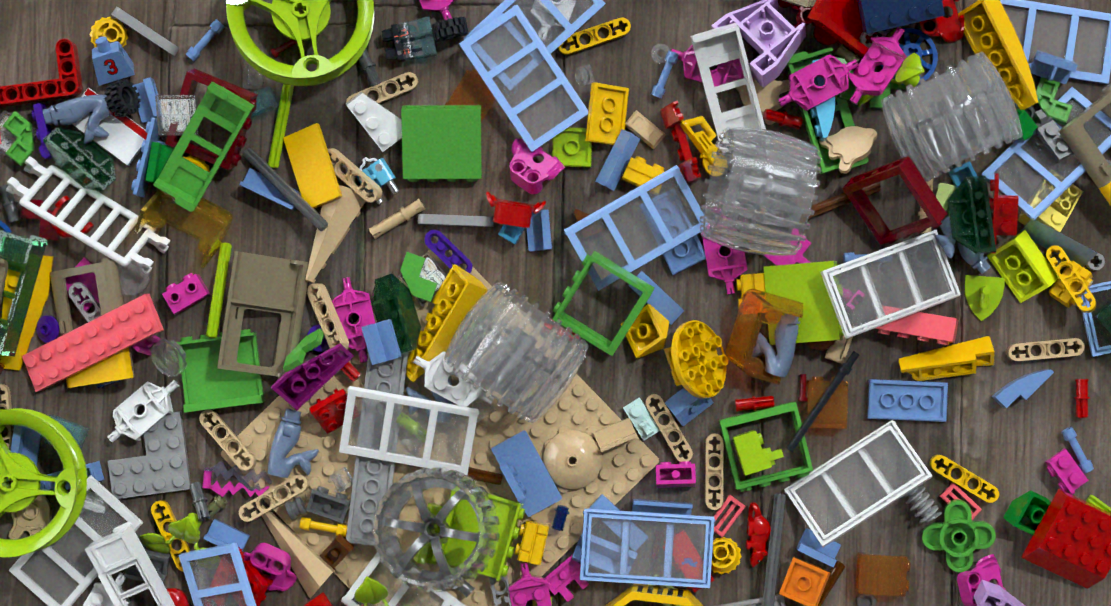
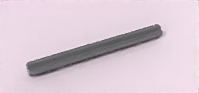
[243,148,328,231]
[762,493,786,606]

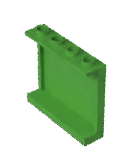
[401,105,482,182]
[175,329,265,413]

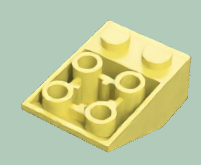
[1017,169,1083,232]

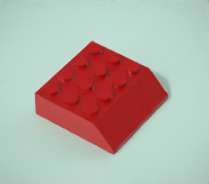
[1021,489,1111,589]

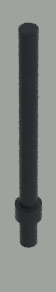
[786,351,860,452]

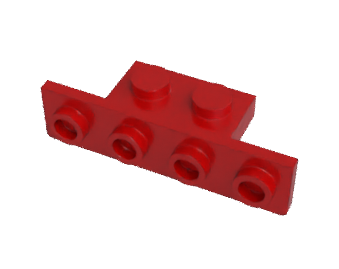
[988,173,1019,253]

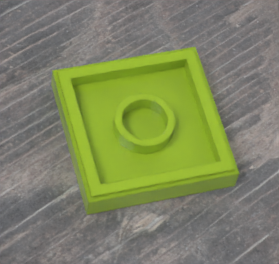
[552,127,592,168]

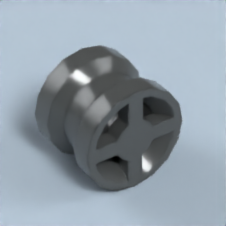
[285,496,307,521]

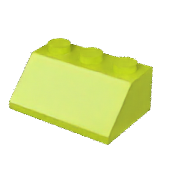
[987,230,1059,303]

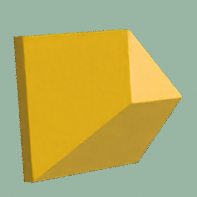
[620,304,669,358]

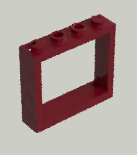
[165,68,258,170]
[842,156,947,245]

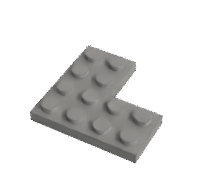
[108,411,191,499]

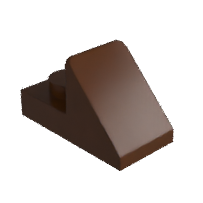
[320,534,354,569]

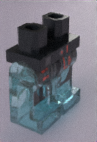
[381,16,437,62]

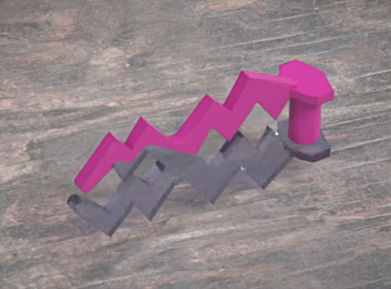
[202,461,272,497]

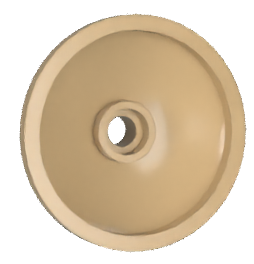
[543,430,602,489]

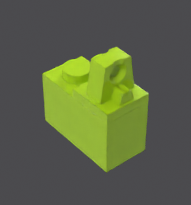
[732,430,784,476]

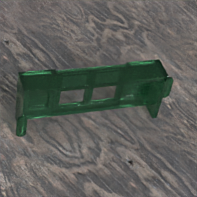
[0,230,48,357]

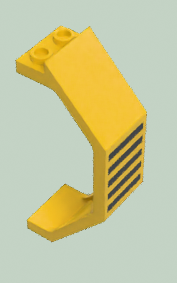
[605,584,703,606]

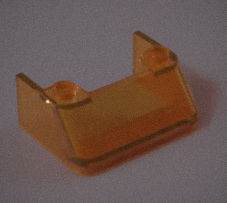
[726,289,803,385]

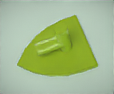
[965,275,1005,321]

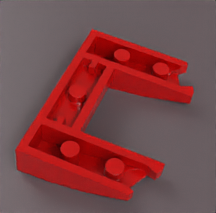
[660,101,701,184]

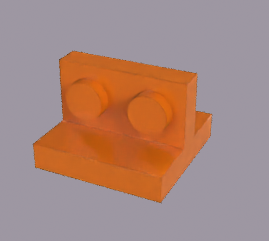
[779,557,830,606]

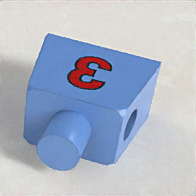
[92,37,135,86]

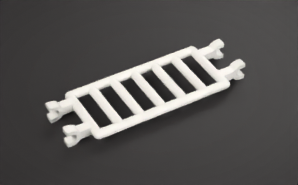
[6,156,170,275]

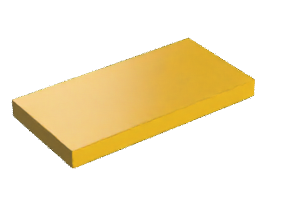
[283,123,342,209]

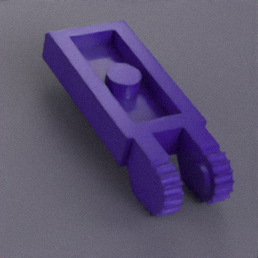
[32,103,56,159]

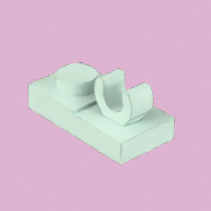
[623,397,660,441]

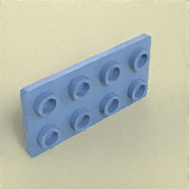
[131,118,167,198]
[491,430,562,517]

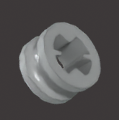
[1086,253,1105,271]

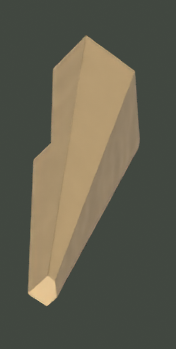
[305,185,367,283]
[259,505,335,598]

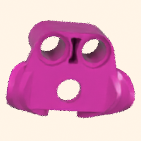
[509,138,565,194]
[243,543,297,591]
[957,554,1006,606]

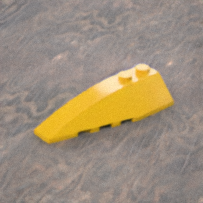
[958,0,1038,110]
[0,251,54,370]
[406,264,487,382]

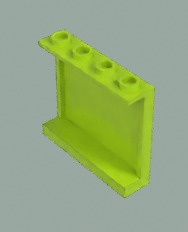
[764,261,844,345]
[432,484,525,581]

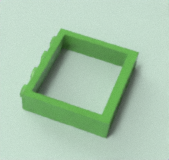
[552,251,654,356]
[718,401,813,492]

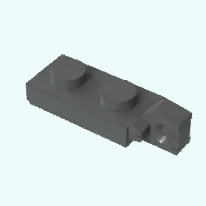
[1032,109,1074,163]

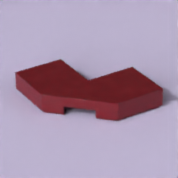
[21,199,60,241]

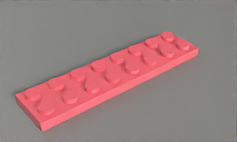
[22,294,164,392]

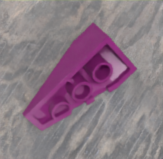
[271,343,354,410]

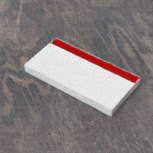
[73,88,148,166]

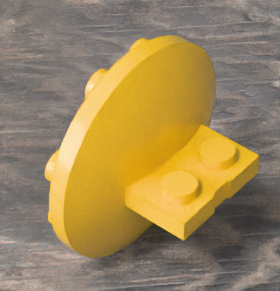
[664,320,728,399]

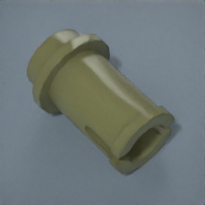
[835,44,861,65]
[207,495,228,519]

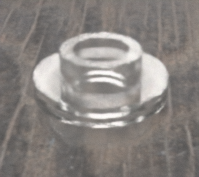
[651,44,670,64]

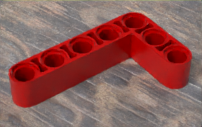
[0,39,83,107]

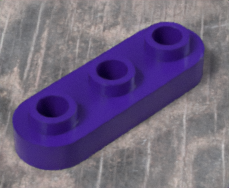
[424,230,473,273]

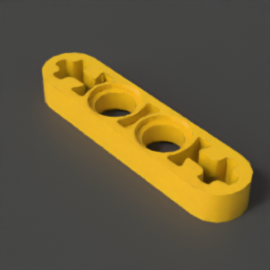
[558,17,631,55]
[1046,245,1096,313]
[930,455,999,503]
[151,500,195,572]

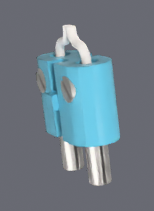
[356,157,399,204]

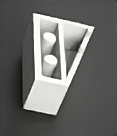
[346,92,402,152]

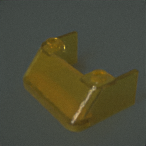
[134,189,233,269]

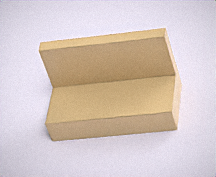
[593,418,638,452]

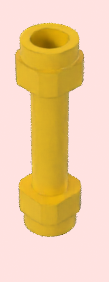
[299,517,348,537]

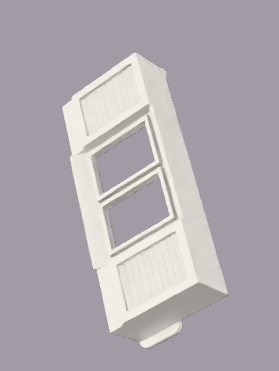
[690,23,769,152]
[85,522,175,606]

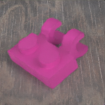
[545,555,589,602]

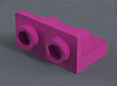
[1045,448,1089,495]

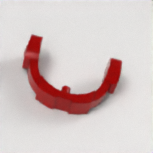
[50,195,94,238]

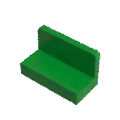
[146,142,175,183]

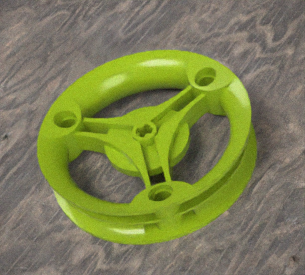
[226,0,374,86]
[0,408,88,557]

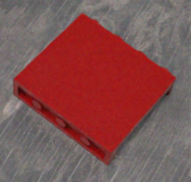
[807,0,877,57]

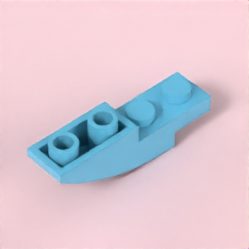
[810,59,835,141]

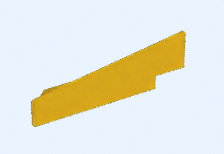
[899,336,994,381]

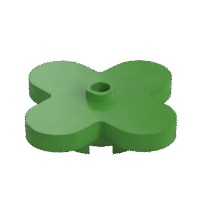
[922,499,996,572]

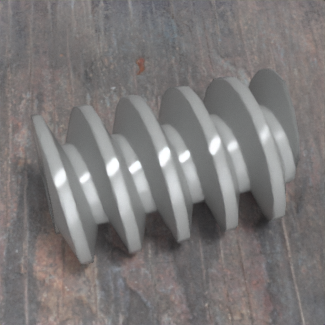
[902,486,942,524]

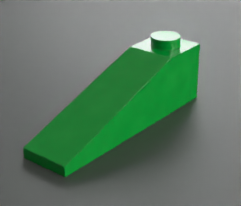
[1003,490,1051,535]

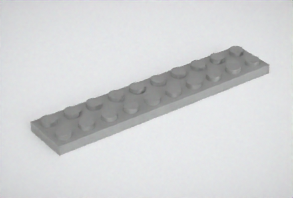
[346,350,409,547]

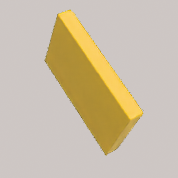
[585,82,629,146]

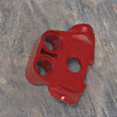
[919,0,964,43]
[486,192,546,228]

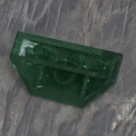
[43,127,116,192]
[947,176,996,254]
[371,274,421,354]

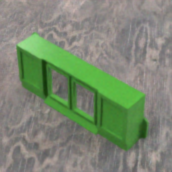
[786,47,868,175]
[153,82,255,212]

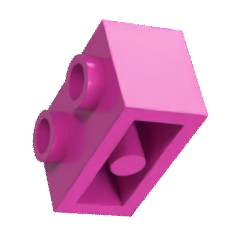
[162,273,211,314]
[656,461,696,488]

